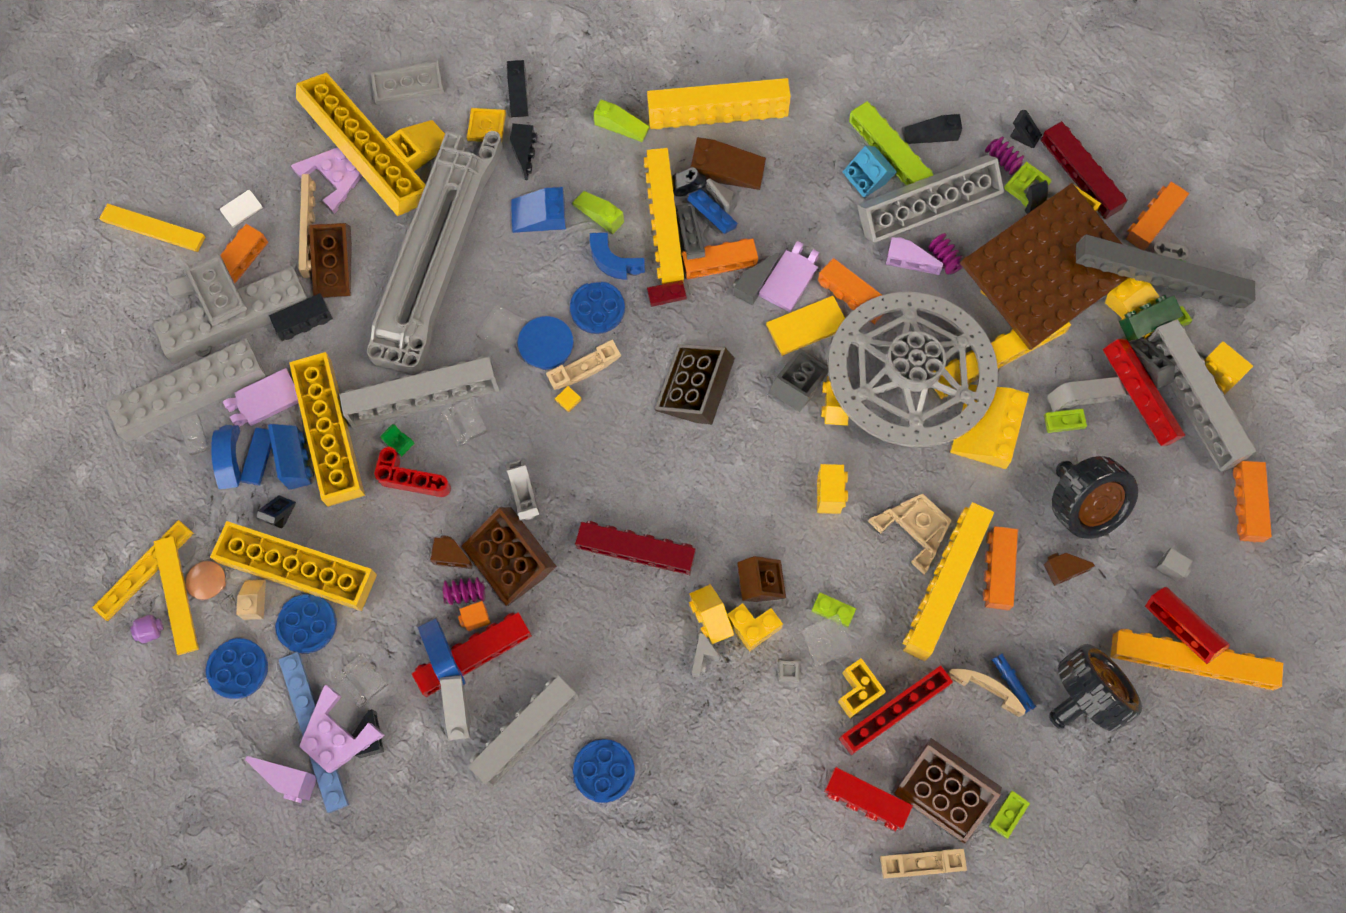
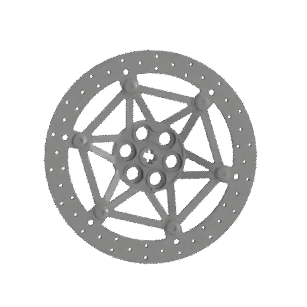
[828,292,998,447]

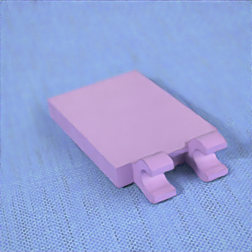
[759,241,820,313]
[223,368,299,427]

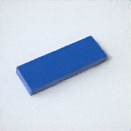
[240,428,272,486]

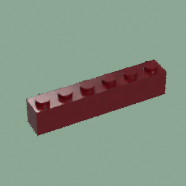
[1040,121,1128,219]
[575,521,696,576]

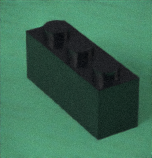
[269,293,333,341]

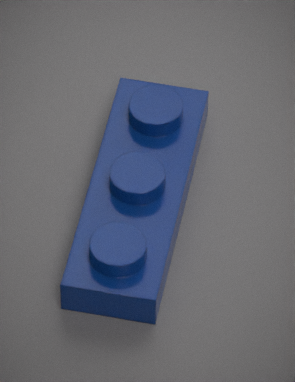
[687,189,738,234]

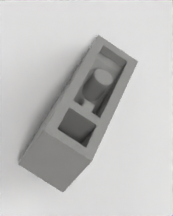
[440,675,471,740]

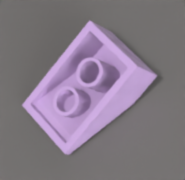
[245,756,316,803]

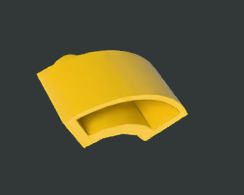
[821,376,851,426]

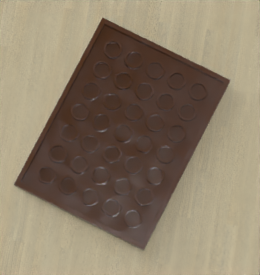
[960,183,1129,350]

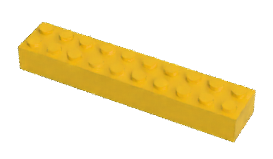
[296,72,426,216]

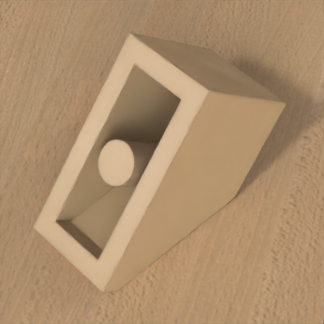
[236,580,266,620]

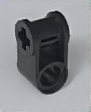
[672,167,707,197]

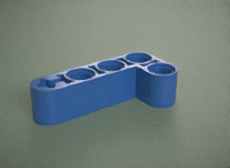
[418,618,466,685]

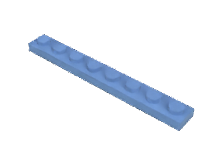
[279,652,349,813]

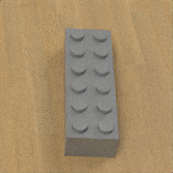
[468,675,579,788]

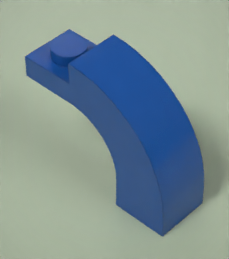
[590,233,645,280]
[211,425,241,490]

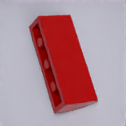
[1145,587,1230,664]

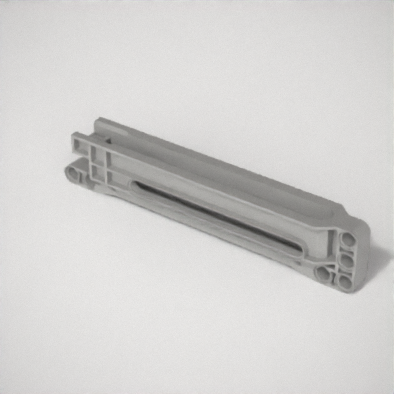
[367,131,503,375]

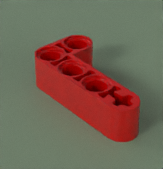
[374,447,451,497]

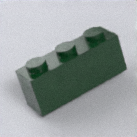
[1119,295,1184,341]

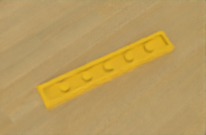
[99,203,206,252]
[92,520,194,621]
[153,536,199,655]

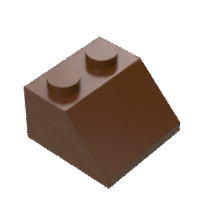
[737,556,786,602]

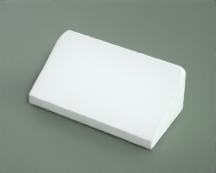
[220,190,263,228]

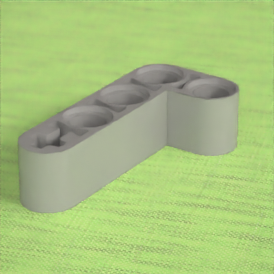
[1047,377,1127,412]

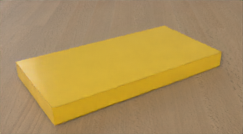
[766,296,845,356]

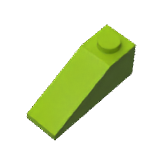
[593,99,649,142]
[572,191,624,235]

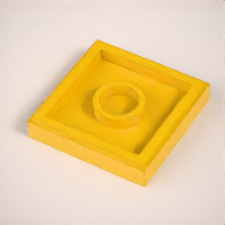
[467,108,506,143]

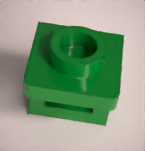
[380,424,415,457]

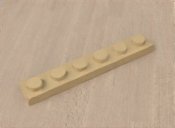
[299,174,316,278]

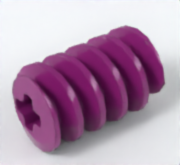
[985,136,1025,175]
[928,233,963,275]
[443,577,485,605]

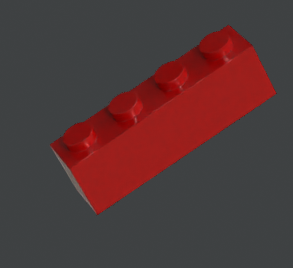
[824,767,913,832]

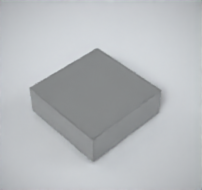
[779,660,799,682]

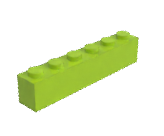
[849,101,933,186]

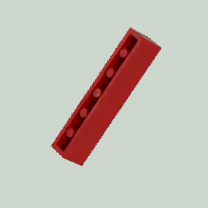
[1102,339,1186,446]
[411,612,532,697]
[839,665,953,756]

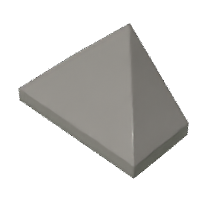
[706,179,734,214]

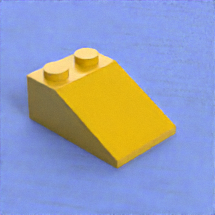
[1104,278,1159,339]

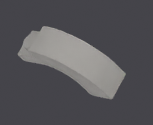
[506,459,539,520]

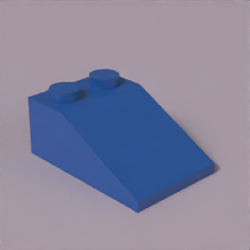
[511,187,566,233]

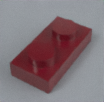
[647,280,687,307]

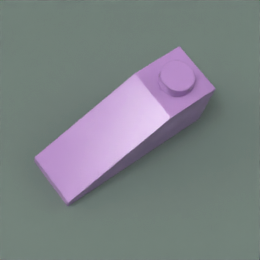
[886,237,943,275]

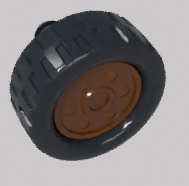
[1052,456,1138,539]
[1049,644,1142,732]

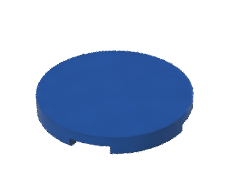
[570,282,625,334]
[518,316,574,370]
[275,594,337,654]
[206,638,268,699]
[573,739,635,803]

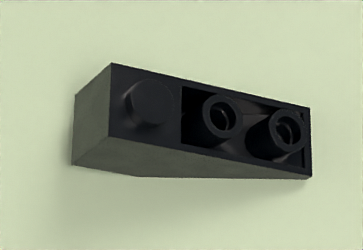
[510,123,537,180]

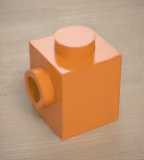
[458,601,491,632]

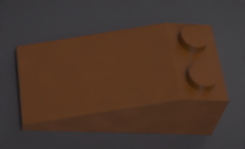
[690,137,766,190]
[309,223,352,298]

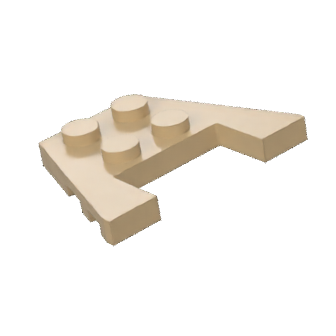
[868,494,951,575]

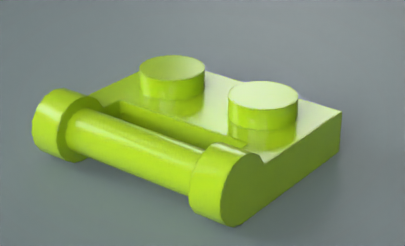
[1004,161,1051,207]

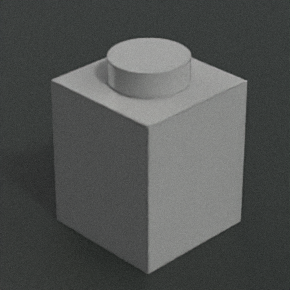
[1156,548,1192,582]

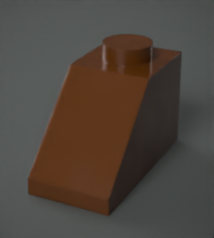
[430,535,473,569]
[1043,553,1095,586]

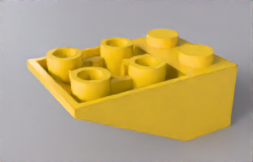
[386,120,445,171]

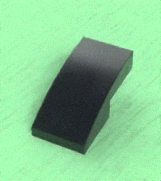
[1025,180,1048,214]

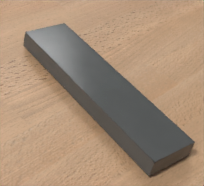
[676,203,705,260]

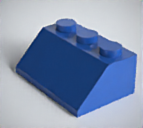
[268,424,313,490]

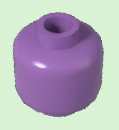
[130,614,164,644]

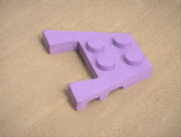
[291,147,362,214]
[299,685,384,773]

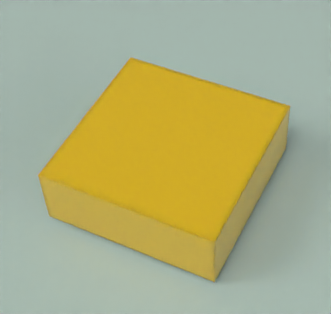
[555,386,582,413]

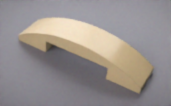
[546,339,621,390]
[947,669,1026,717]
[880,849,967,879]

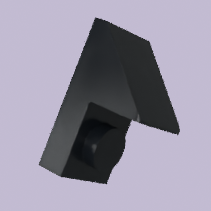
[1010,110,1042,148]
[257,495,296,529]

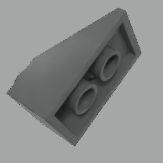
[769,348,828,412]

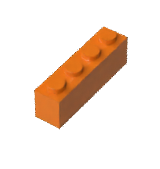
[1126,181,1190,251]
[220,224,269,283]
[682,238,758,280]
[818,258,884,325]
[1233,461,1272,542]
[983,526,1018,610]

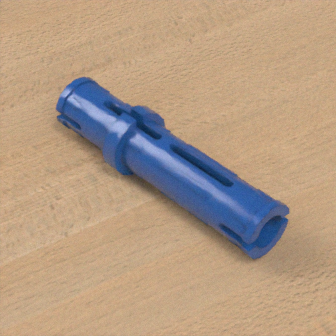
[992,653,1037,713]

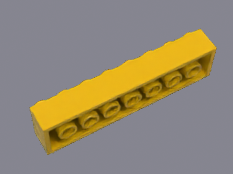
[647,78,791,129]
[289,352,365,507]
[902,502,994,661]
[210,521,377,611]

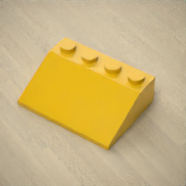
[950,384,1029,469]

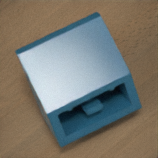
[842,146,897,197]

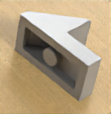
[692,633,720,678]

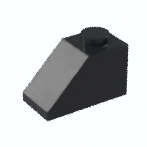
[352,709,384,758]

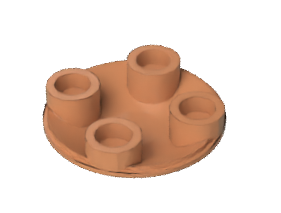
[186,561,226,600]

